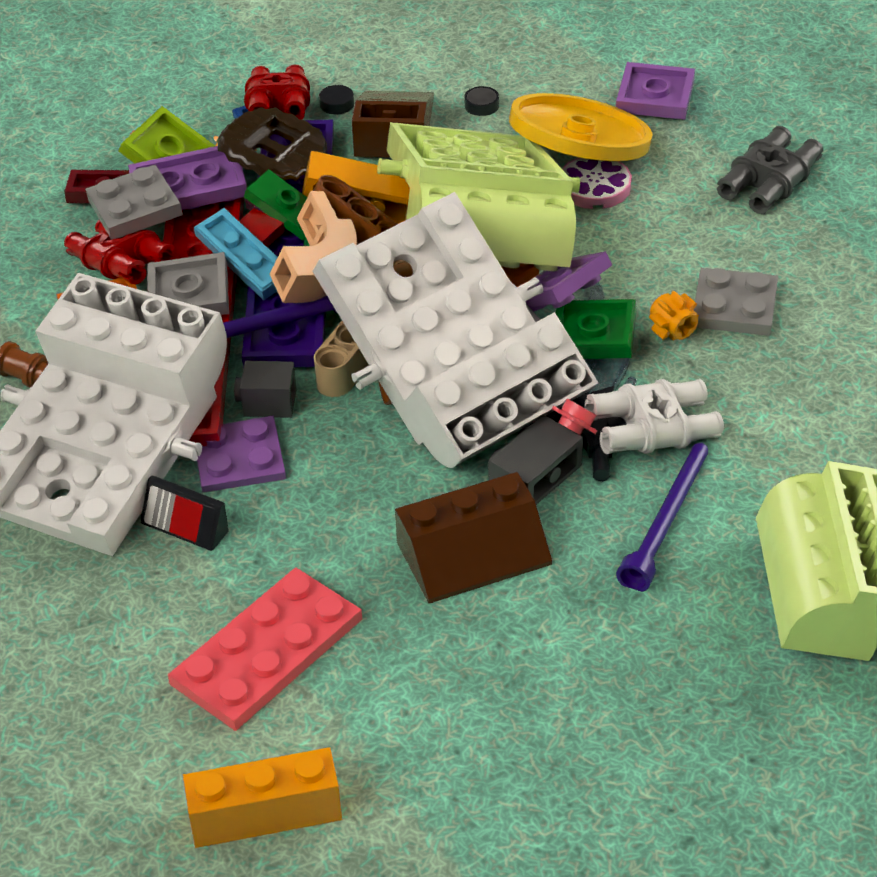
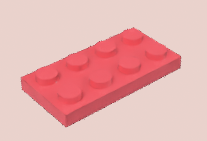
[168,567,362,731]

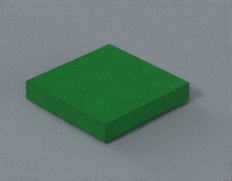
[555,299,637,359]

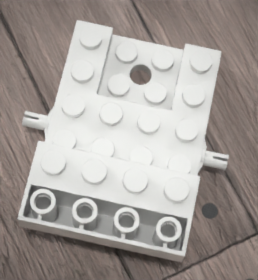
[312,192,598,468]
[0,273,227,556]

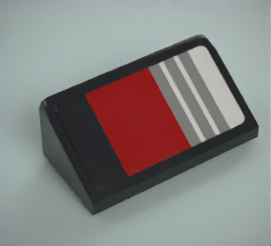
[141,475,229,551]

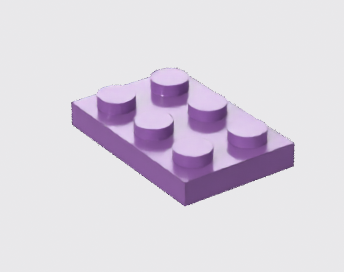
[128,146,247,210]

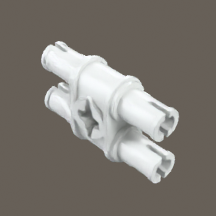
[584,379,724,454]

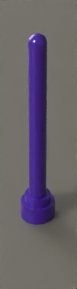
[223,296,337,338]
[616,443,708,592]

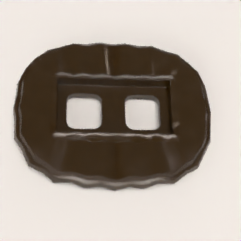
[216,107,327,181]

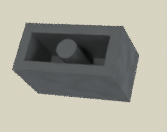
[488,415,583,505]

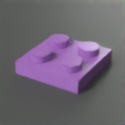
[616,62,695,120]
[525,251,612,312]
[197,416,286,493]

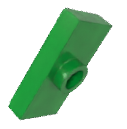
[244,169,307,241]

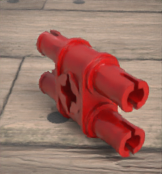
[244,64,310,120]
[64,220,178,285]

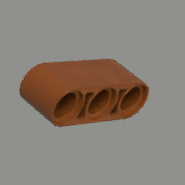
[313,175,398,245]

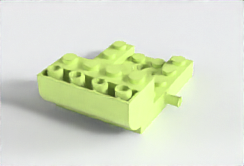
[377,122,580,271]
[756,461,877,661]

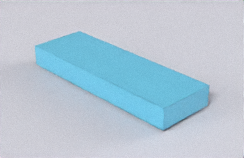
[194,208,278,300]

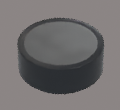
[464,86,499,116]

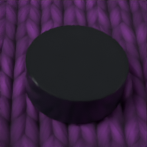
[319,85,354,115]

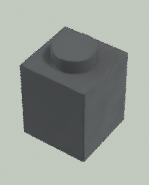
[234,361,297,418]

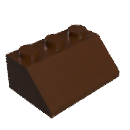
[395,472,552,604]

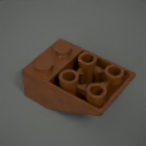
[352,91,434,158]

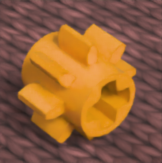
[649,291,699,341]

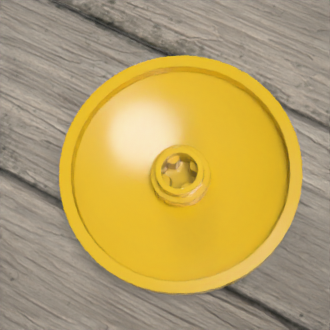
[509,93,653,161]

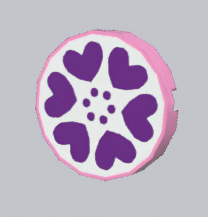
[562,158,632,209]

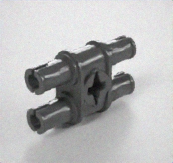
[717,126,823,214]

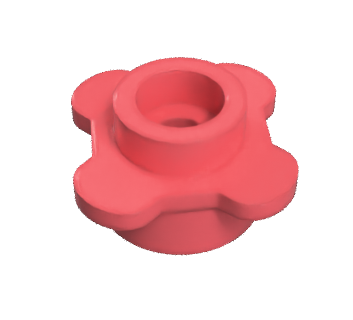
[552,399,597,435]

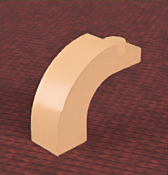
[269,191,357,303]

